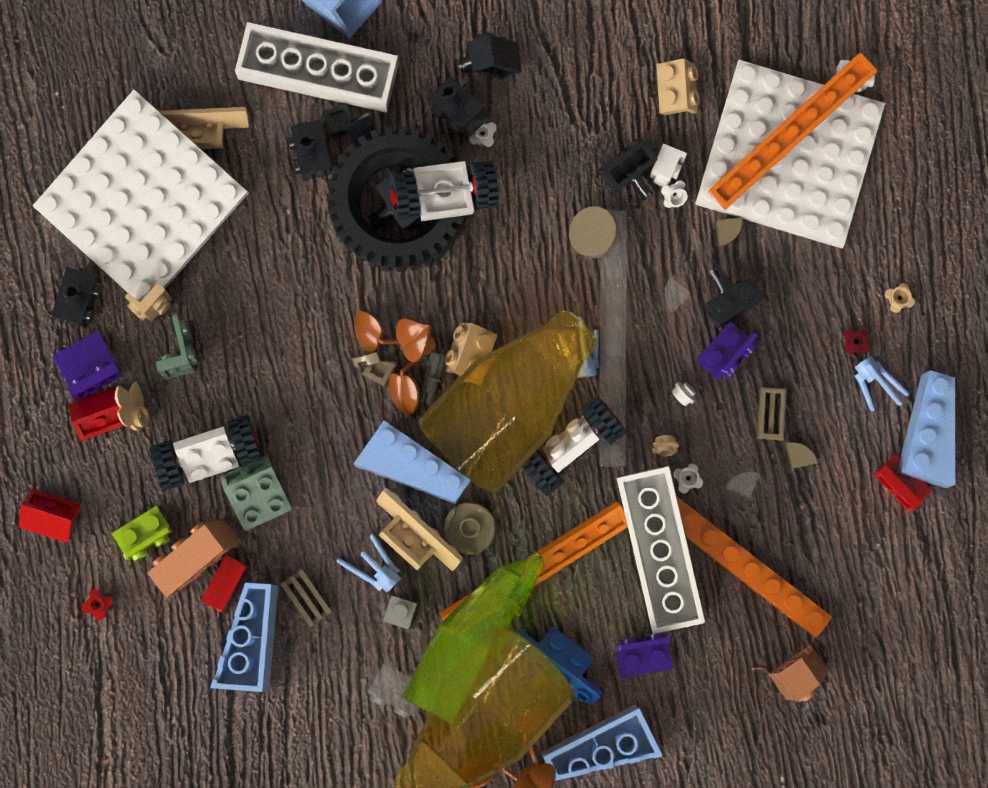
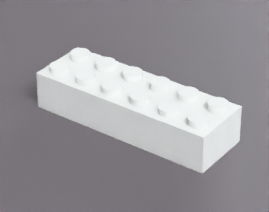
[235,22,399,113]
[617,466,705,634]

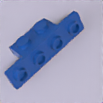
[508,626,602,706]

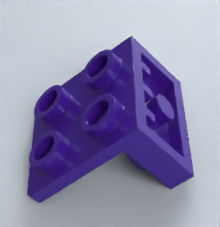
[696,322,759,381]
[53,331,123,401]
[615,633,673,678]

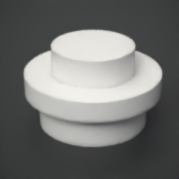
[672,382,696,406]

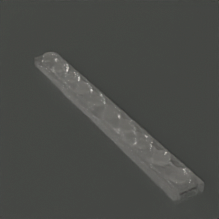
[599,210,627,467]

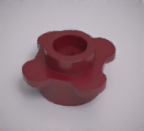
[843,328,870,355]

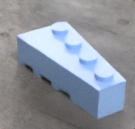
[896,370,955,488]
[354,421,471,504]
[210,583,278,692]
[540,704,663,781]

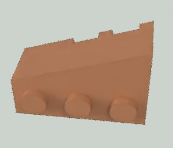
[147,518,242,598]
[768,644,829,702]

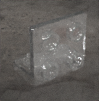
[367,663,430,719]

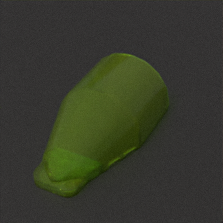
[401,553,545,731]

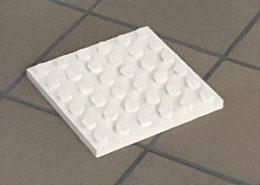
[695,60,885,248]
[33,90,249,302]

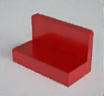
[68,387,124,441]
[873,454,931,513]
[19,489,81,543]
[201,555,250,614]

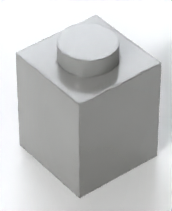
[383,596,418,630]

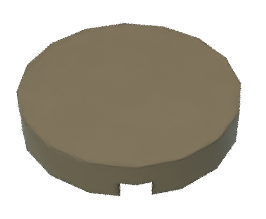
[569,206,619,258]
[443,502,496,555]

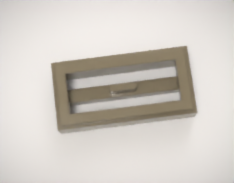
[757,387,787,441]
[280,569,332,628]

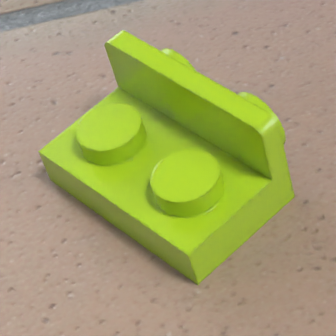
[111,506,174,562]

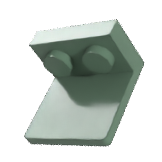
[156,314,198,380]
[220,455,292,531]

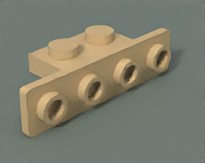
[158,107,249,149]
[376,488,463,571]

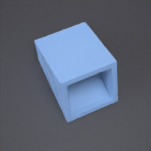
[302,0,382,39]

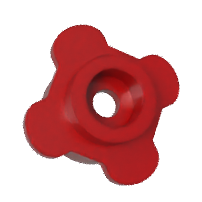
[82,589,113,620]

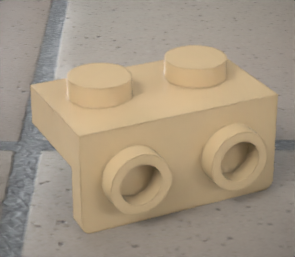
[657,58,700,115]
[125,283,172,322]
[443,323,497,383]

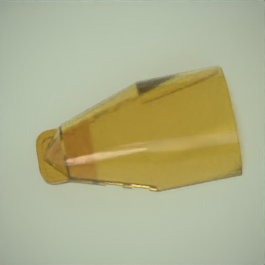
[418,310,597,493]
[395,625,575,788]

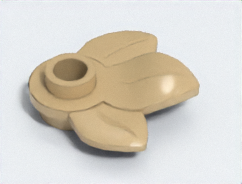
[115,382,149,431]

